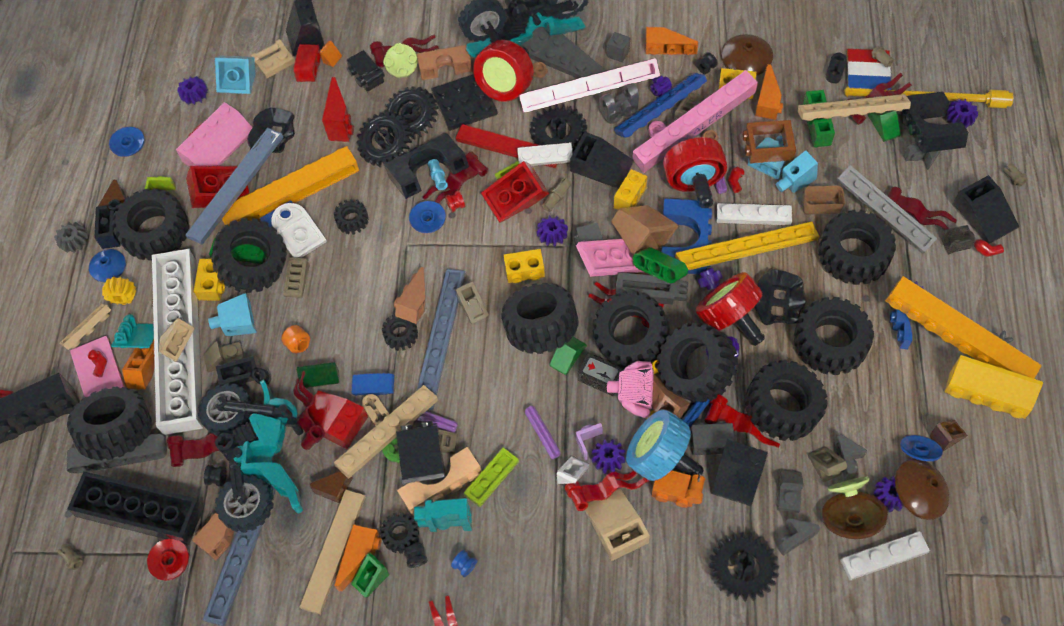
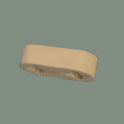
[362,394,389,427]

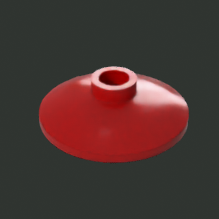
[147,539,189,581]

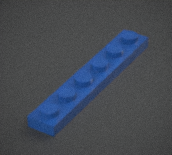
[614,73,707,138]

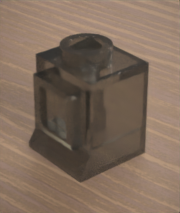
[941,225,975,255]

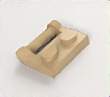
[250,39,295,79]

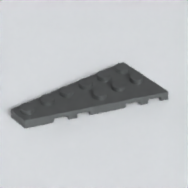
[521,27,607,79]

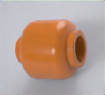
[281,325,310,354]

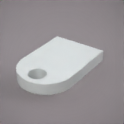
[272,203,327,258]

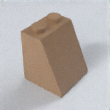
[612,205,678,255]

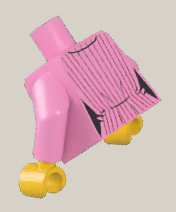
[607,360,660,419]

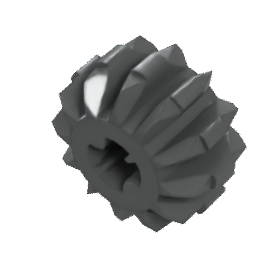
[54,222,89,253]

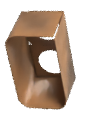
[803,186,845,214]

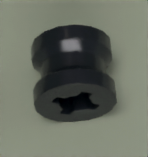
[696,52,718,74]
[204,465,227,487]
[403,544,428,568]

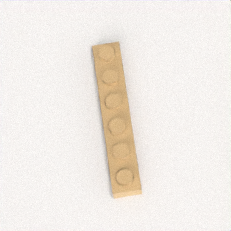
[798,94,911,121]
[334,385,438,479]

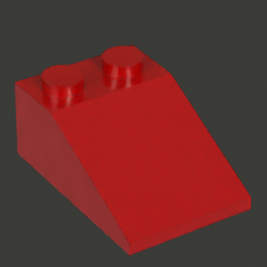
[322,77,354,142]
[481,161,550,223]
[186,166,250,208]
[298,390,368,449]

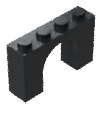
[898,91,969,153]
[384,133,469,199]

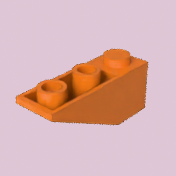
[646,27,698,55]

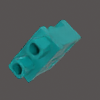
[414,498,472,532]

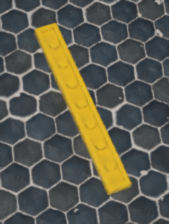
[675,222,820,270]

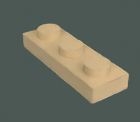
[60,304,111,350]

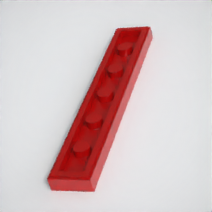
[456,124,557,169]

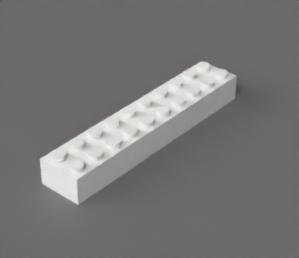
[152,249,203,435]

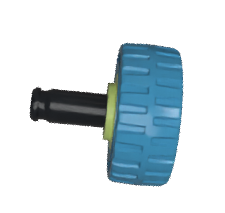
[626,410,704,481]

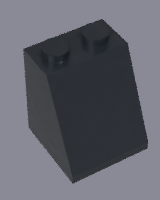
[286,0,325,57]
[396,420,445,484]
[711,439,768,506]

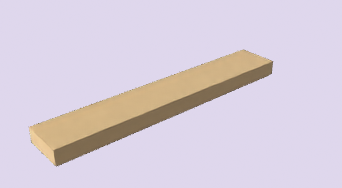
[300,490,366,615]

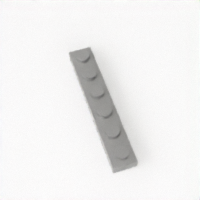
[837,165,937,253]

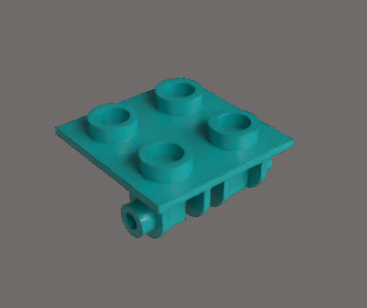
[111,314,154,349]

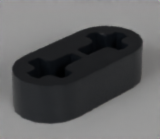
[826,53,847,84]

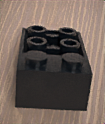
[570,132,634,189]
[953,175,1019,244]

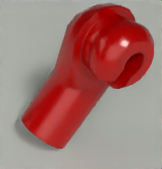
[728,167,744,193]
[974,239,1004,257]
[88,350,107,378]

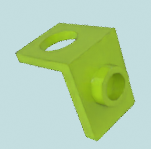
[145,176,176,191]

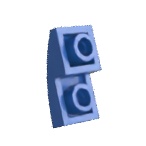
[889,309,912,350]
[352,373,394,396]

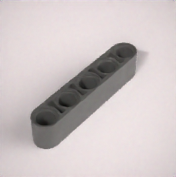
[67,434,166,473]

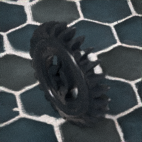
[383,86,439,140]
[529,104,588,151]
[356,111,413,167]
[709,531,780,602]

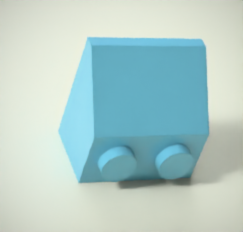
[215,56,255,94]

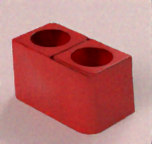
[294,44,321,82]

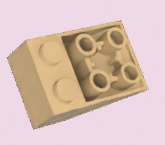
[585,488,650,561]

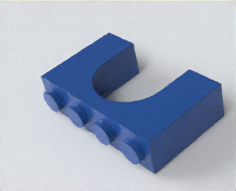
[662,199,712,274]

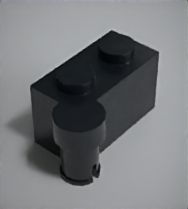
[346,50,385,92]
[94,199,121,249]
[215,356,271,386]

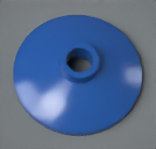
[109,127,145,157]
[409,201,446,233]
[89,249,126,282]
[900,435,943,461]

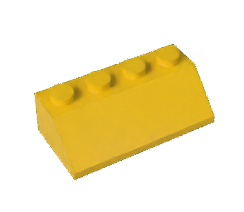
[945,355,1043,419]

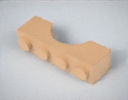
[397,447,481,516]

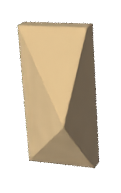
[159,318,195,362]

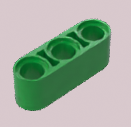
[632,247,688,284]

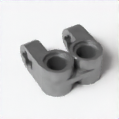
[599,83,639,124]

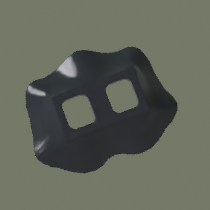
[247,108,295,153]
[755,269,806,325]

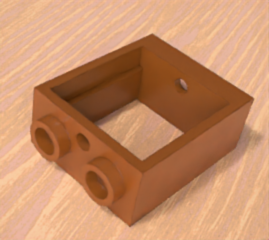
[742,120,796,163]

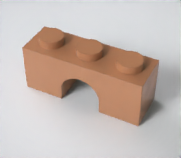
[417,45,472,80]

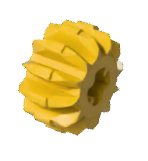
[102,277,136,305]

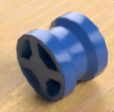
[451,550,477,577]

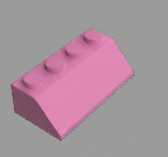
[176,102,252,167]

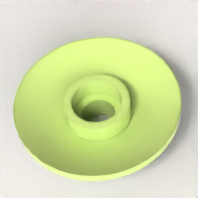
[828,477,870,497]

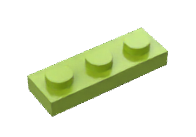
[464,448,519,507]

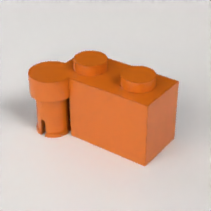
[652,470,706,508]

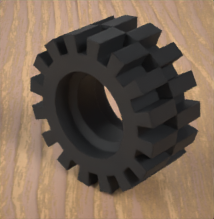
[334,199,369,235]
[382,314,418,351]
[380,512,420,554]

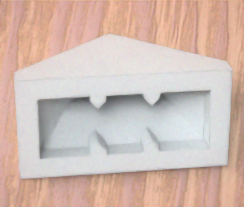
[557,456,589,484]

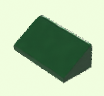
[296,362,340,388]

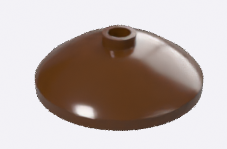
[721,34,773,76]
[895,458,949,520]
[822,492,888,539]

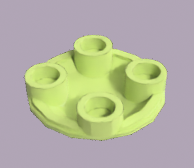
[384,43,418,78]

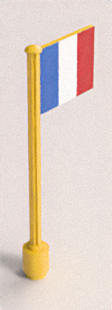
[844,49,1013,108]

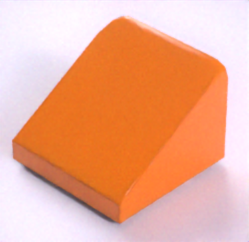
[320,40,342,67]

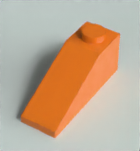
[755,64,784,120]
[122,340,155,390]
[334,525,382,592]

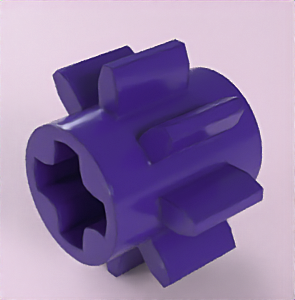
[650,76,672,97]
[698,267,723,290]

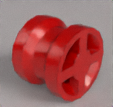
[445,190,466,213]

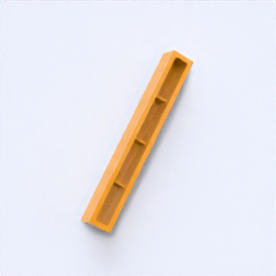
[221,146,359,226]
[885,276,1042,379]

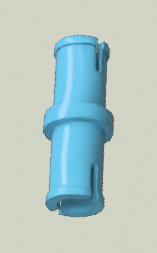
[428,159,448,190]

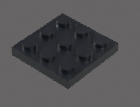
[431,74,498,131]

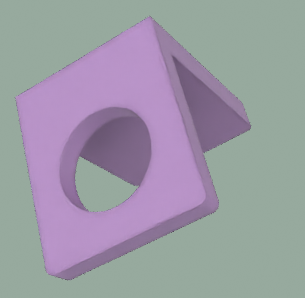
[576,423,603,460]

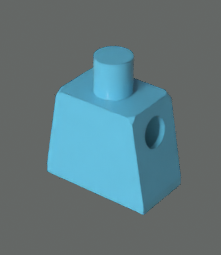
[748,135,786,180]
[776,150,818,193]
[208,293,256,336]

